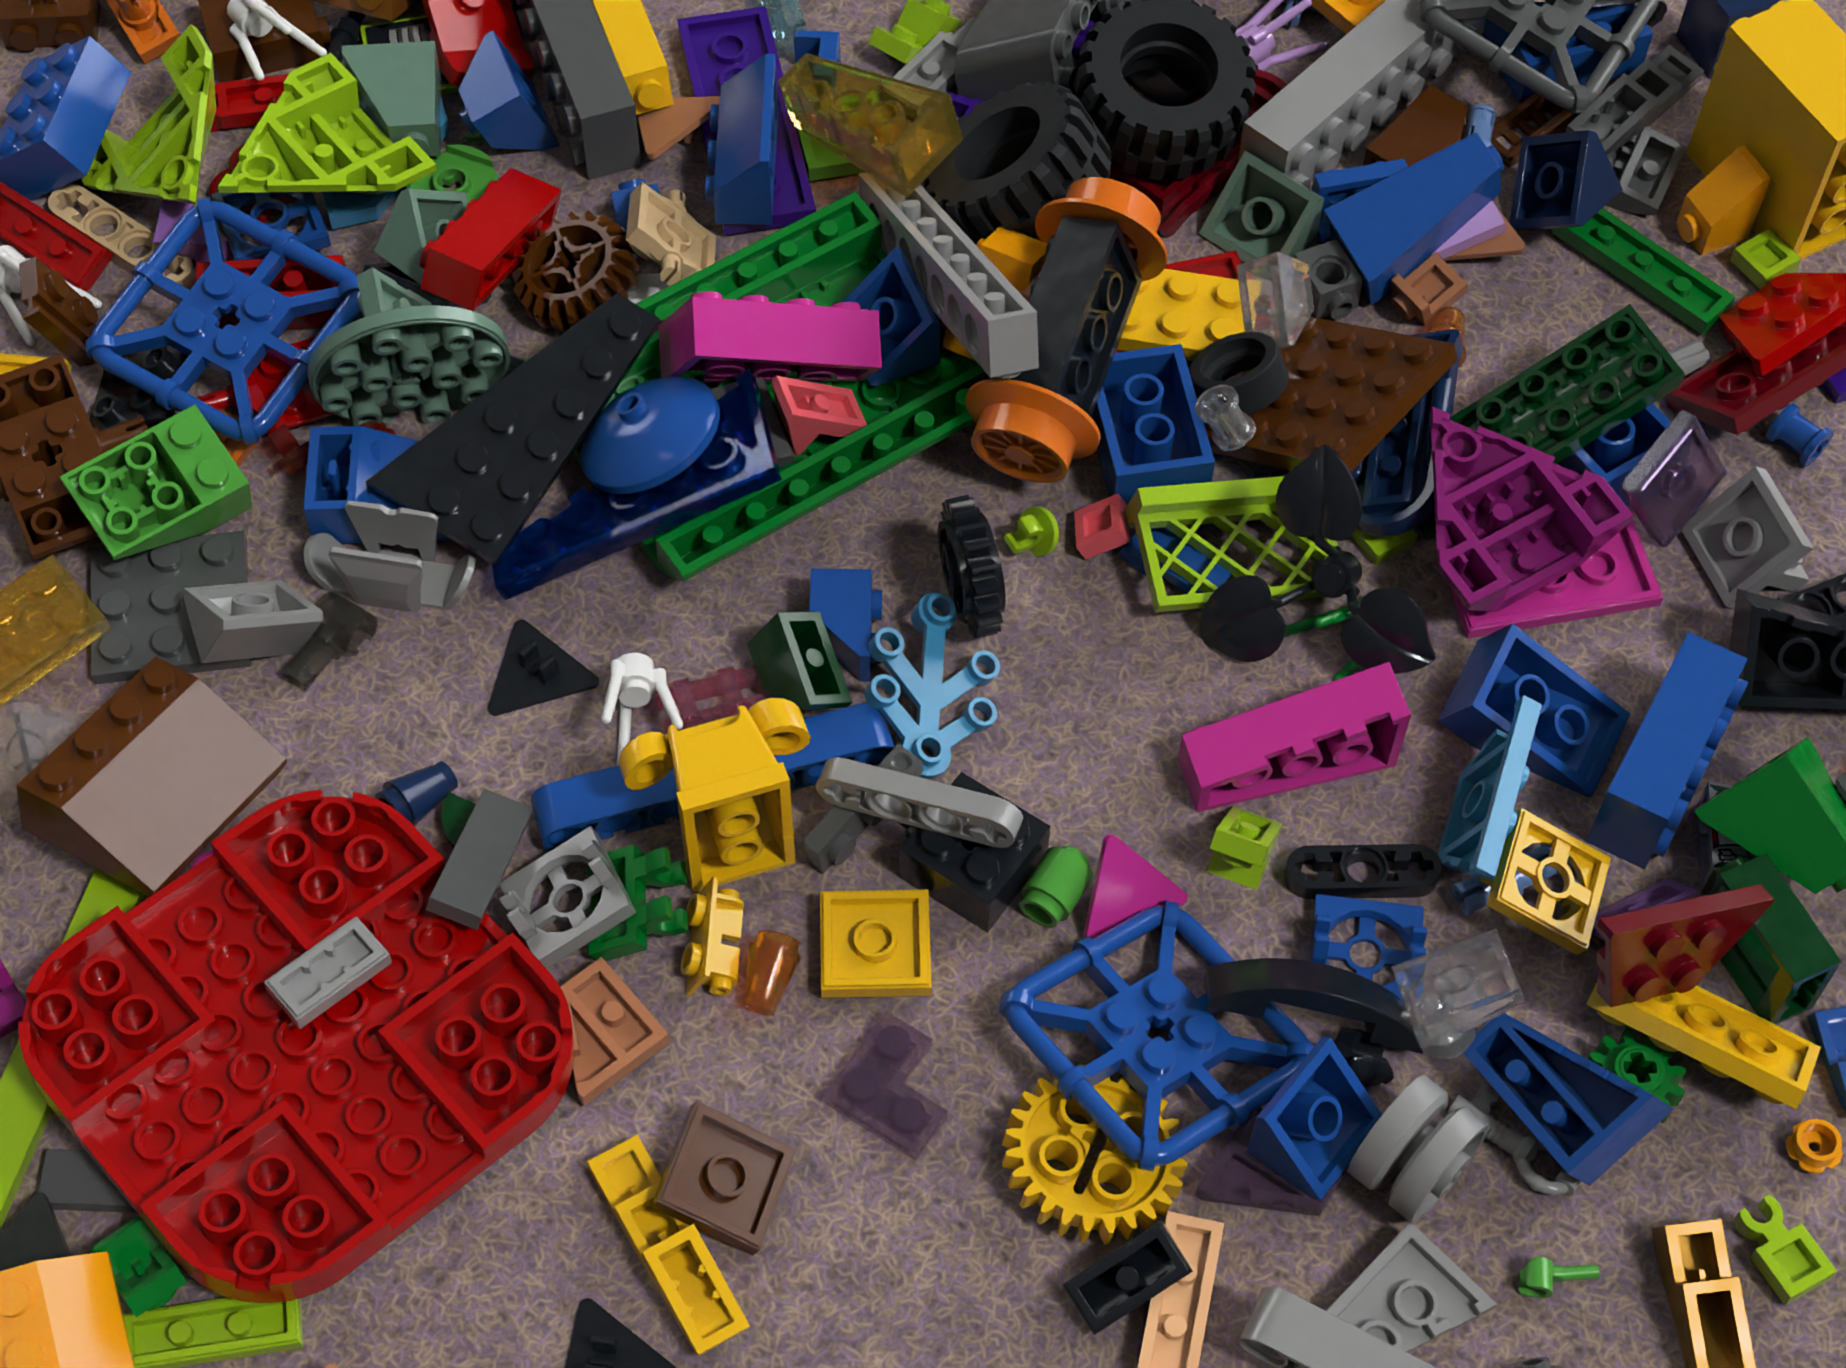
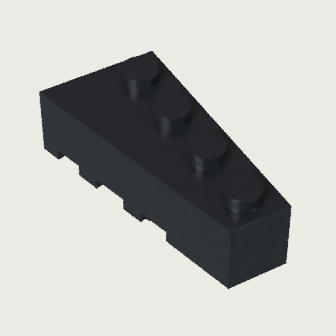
[1730,588,1846,710]

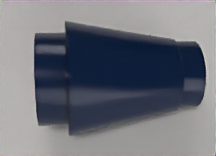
[375,761,458,826]

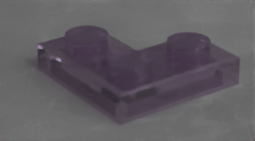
[823,1011,948,1161]

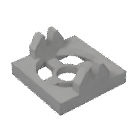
[499,826,637,969]

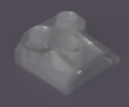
[1392,928,1526,1059]

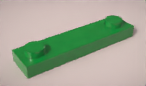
[1551,208,1735,335]

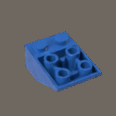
[303,426,452,543]

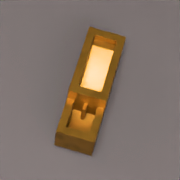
[1651,1219,1756,1368]

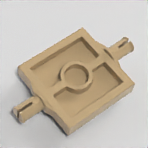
[626,182,716,286]

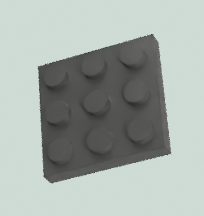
[91,531,251,684]

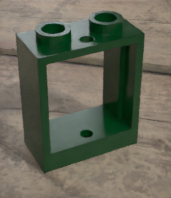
[1706,853,1842,1025]

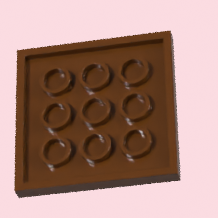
[1201,315,1458,472]

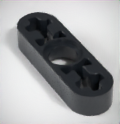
[1284,844,1442,899]

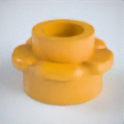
[1786,1119,1843,1174]

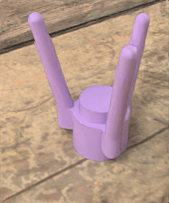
[1235,0,1328,71]

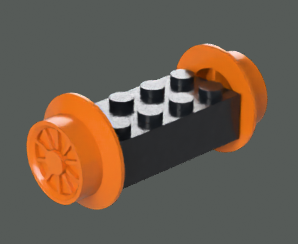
[965,177,1168,483]

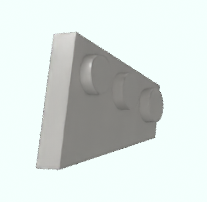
[1326,1222,1497,1353]

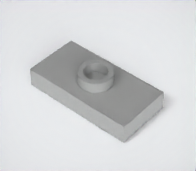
[264,916,392,1029]

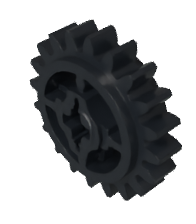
[938,495,1006,639]

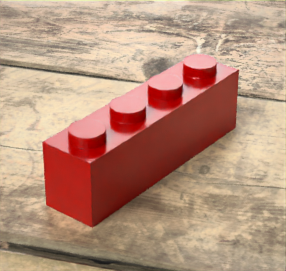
[419,168,562,311]

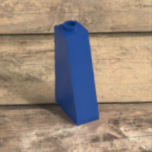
[1324,132,1504,305]

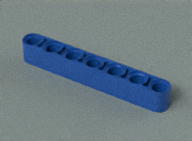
[530,703,895,851]

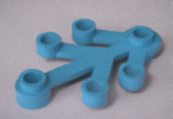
[865,593,1000,779]

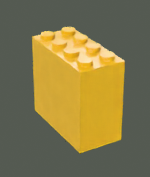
[1686,0,1846,259]

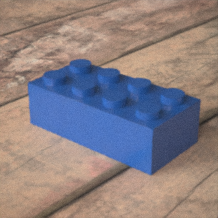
[1586,632,1749,870]

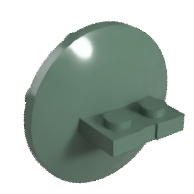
[307,267,510,428]

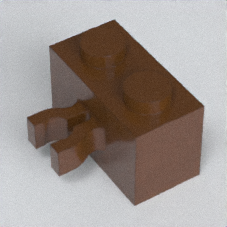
[0,0,101,51]

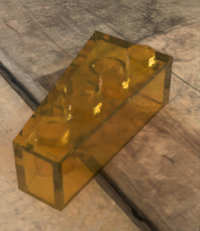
[778,53,963,198]

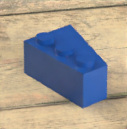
[1460,1011,1674,1186]

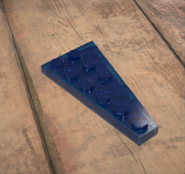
[492,369,782,600]

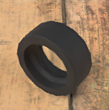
[1189,332,1289,419]

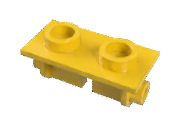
[681,876,744,996]

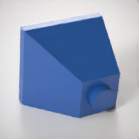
[458,30,560,150]

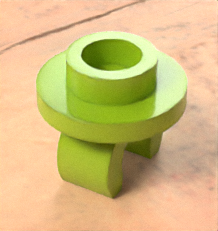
[1003,506,1059,557]

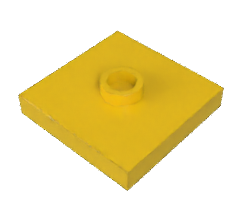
[820,889,932,998]

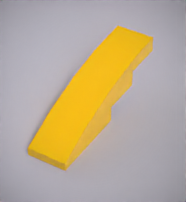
[587,1134,750,1357]

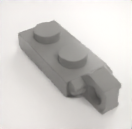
[885,17,976,118]

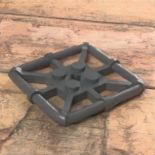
[1416,0,1660,114]

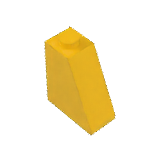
[591,0,674,115]

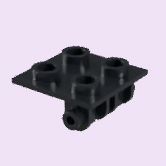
[89,346,188,431]

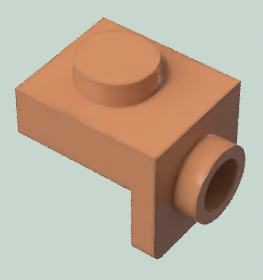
[1390,252,1469,326]

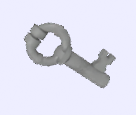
[1447,1083,1581,1196]

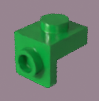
[91,1217,187,1317]

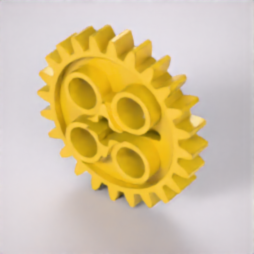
[1002,1065,1188,1245]

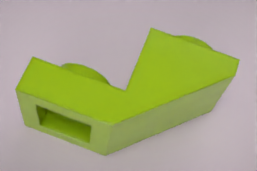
[868,0,963,64]

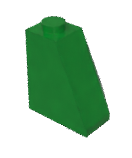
[1694,737,1846,894]

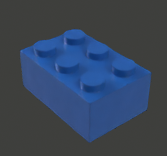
[0,36,131,200]
[1091,344,1215,505]

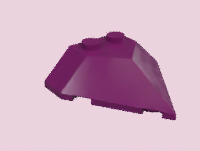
[1430,406,1634,612]

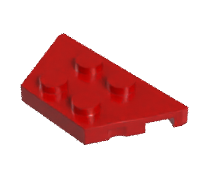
[1719,273,1846,377]

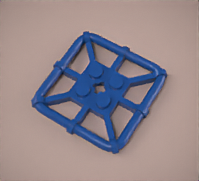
[85,197,360,445]
[999,900,1314,1171]

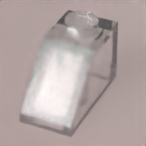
[1237,252,1314,350]

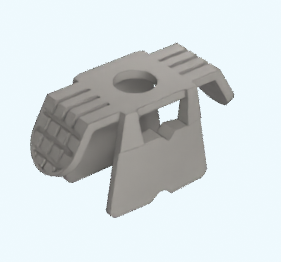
[304,501,476,612]

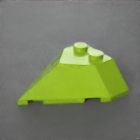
[81,24,216,204]
[218,53,437,196]

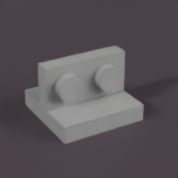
[1680,466,1814,609]

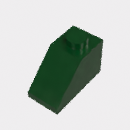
[747,611,853,710]

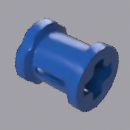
[1766,403,1834,467]

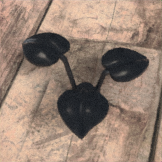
[1200,444,1436,674]

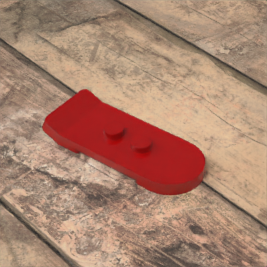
[422,0,534,87]

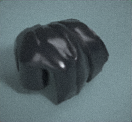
[1334,1027,1394,1086]

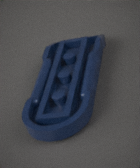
[1351,329,1464,537]

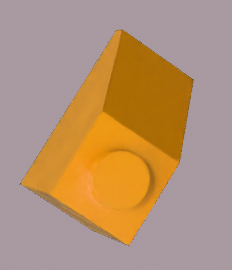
[1676,145,1771,256]

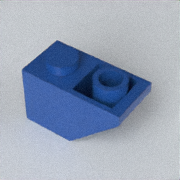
[809,568,882,682]

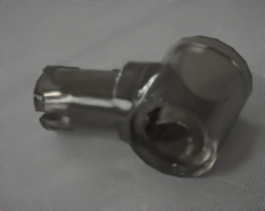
[281,591,378,692]

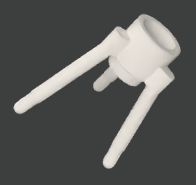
[227,0,327,81]
[0,245,102,347]
[601,653,683,766]

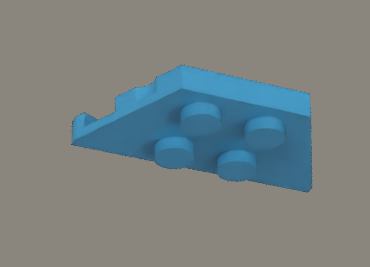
[1437,695,1542,879]

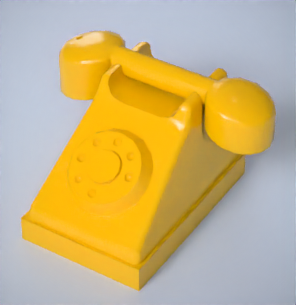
[618,698,811,893]

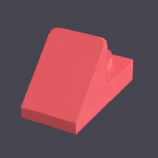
[771,375,867,456]

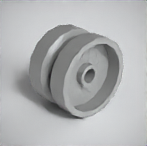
[1347,1074,1490,1224]

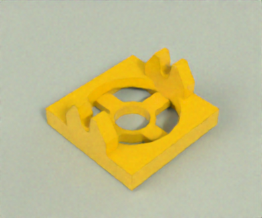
[1479,808,1611,955]

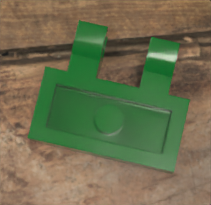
[587,844,688,961]

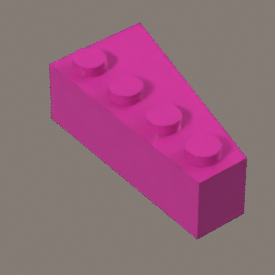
[659,291,882,382]
[1178,662,1411,812]

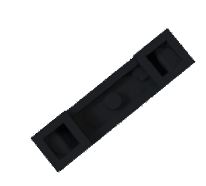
[1204,958,1426,1054]

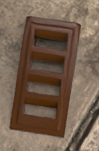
[1491,92,1580,168]

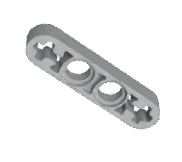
[815,757,1023,848]

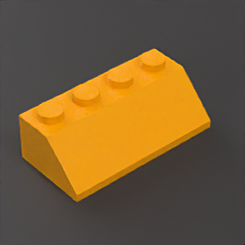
[0,1251,135,1368]

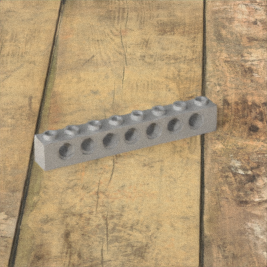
[858,166,1039,379]

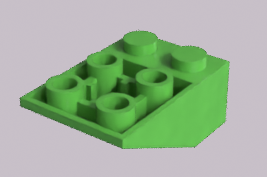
[60,404,252,560]

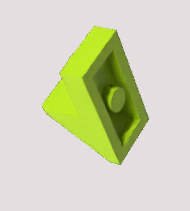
[1207,806,1283,890]

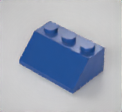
[705,54,778,225]

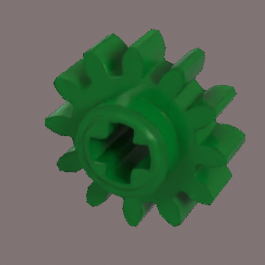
[1587,1028,1686,1123]

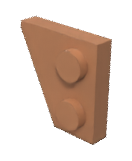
[560,957,670,1107]

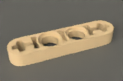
[47,184,196,290]

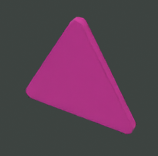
[1082,834,1188,939]

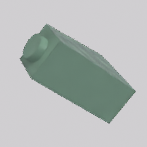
[342,41,441,156]

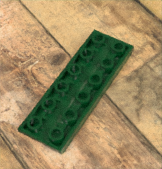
[1417,304,1685,539]

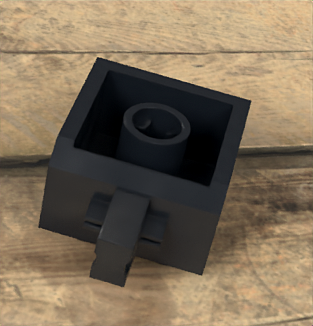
[897,772,1050,933]

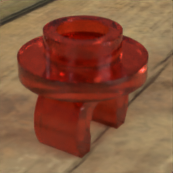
[268,424,309,476]

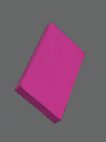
[1447,520,1663,639]

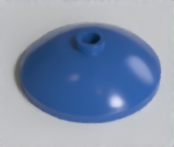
[580,376,720,494]

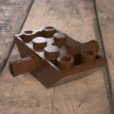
[0,353,148,560]

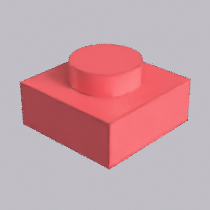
[1074,494,1130,559]

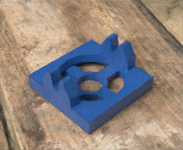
[211,192,331,260]
[1310,894,1427,1012]

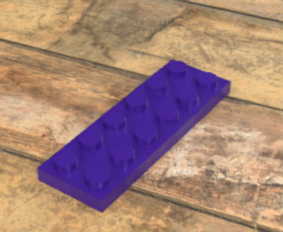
[677,6,816,235]

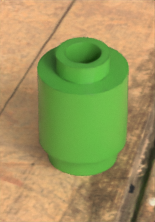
[1019,846,1094,928]

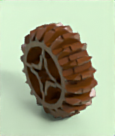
[511,210,641,334]

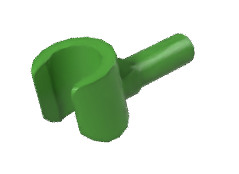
[1518,1257,1600,1299]

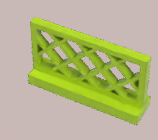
[1124,476,1338,613]

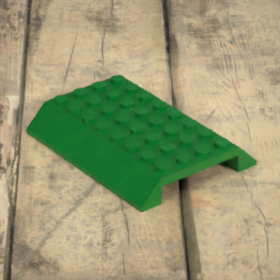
[524,191,997,582]

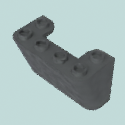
[954,0,1127,101]

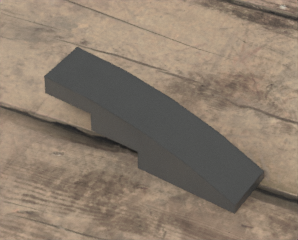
[1565,44,1705,155]

